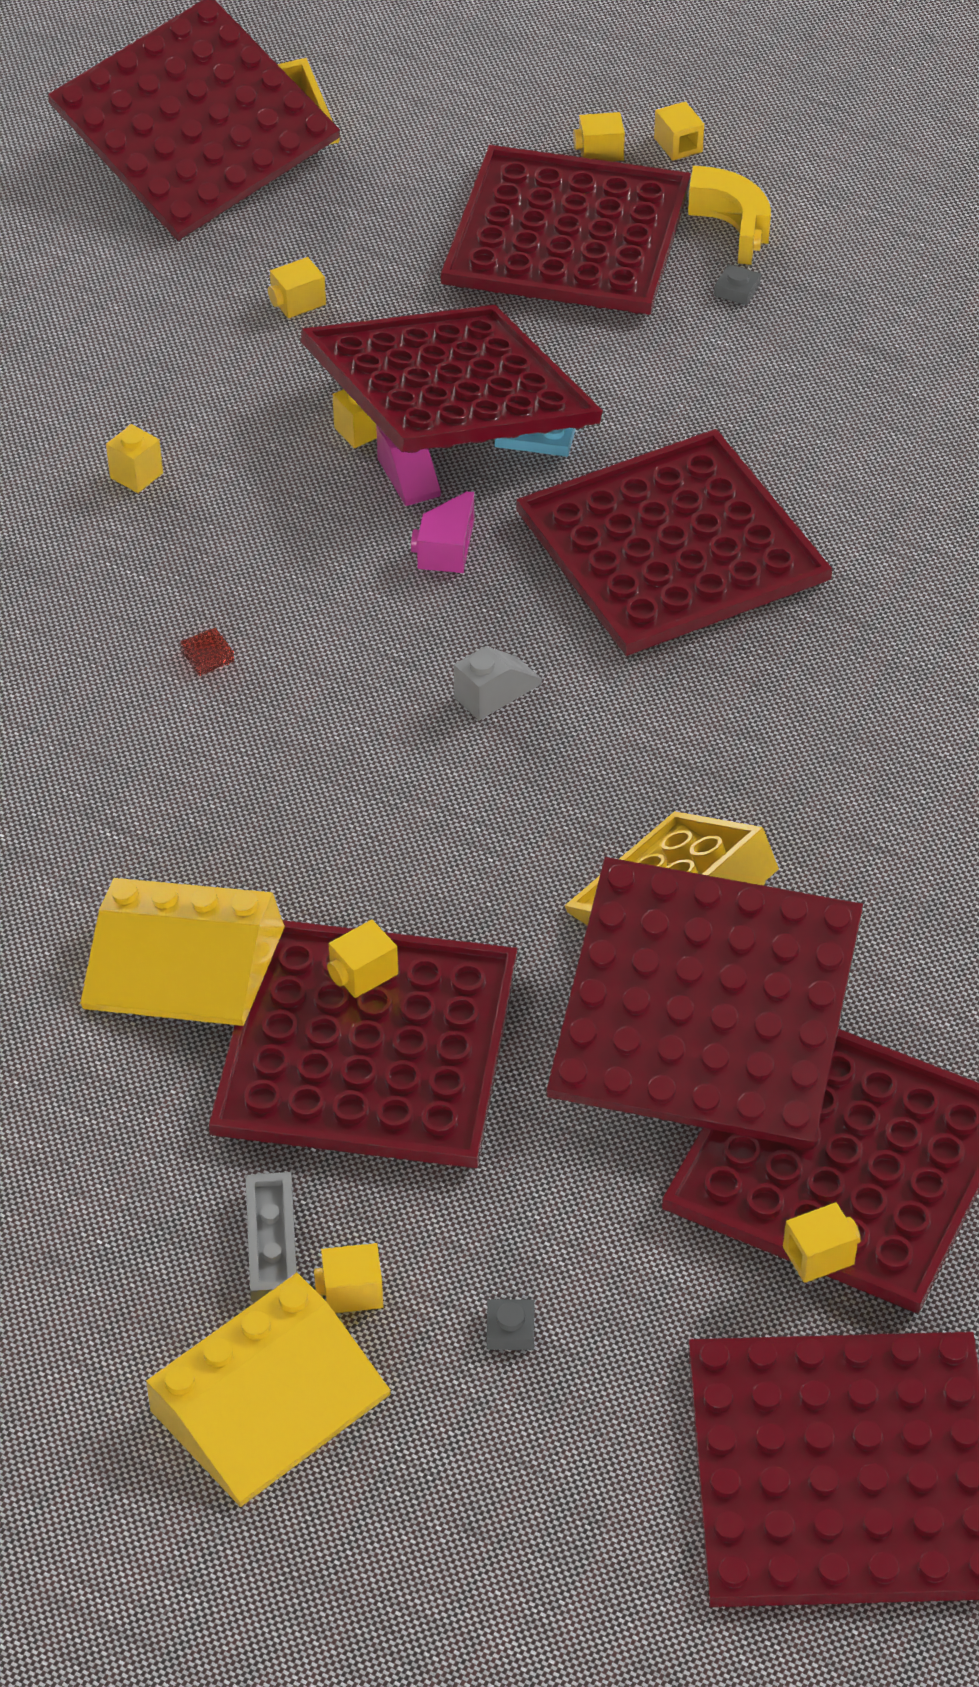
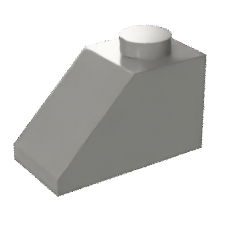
[454,646,542,721]

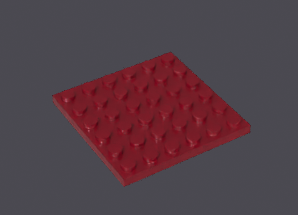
[48,0,340,241]
[441,145,691,315]
[300,305,603,453]
[516,429,832,656]
[546,857,863,1149]
[209,920,518,1169]
[662,1029,979,1314]
[688,1332,979,1608]

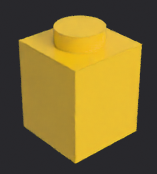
[654,101,704,161]
[573,112,625,162]
[268,257,326,318]
[332,389,377,449]
[106,424,163,493]
[327,919,398,998]
[783,1202,861,1283]
[313,1243,383,1313]

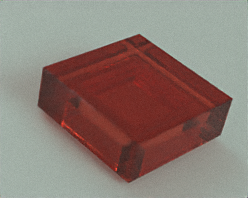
[180,627,235,676]

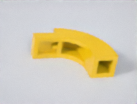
[688,166,771,265]

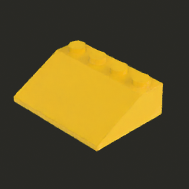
[564,811,779,925]
[80,878,284,1026]
[146,1273,391,1507]

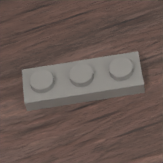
[245,1172,297,1301]

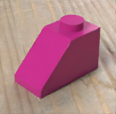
[376,425,441,506]
[411,492,475,573]

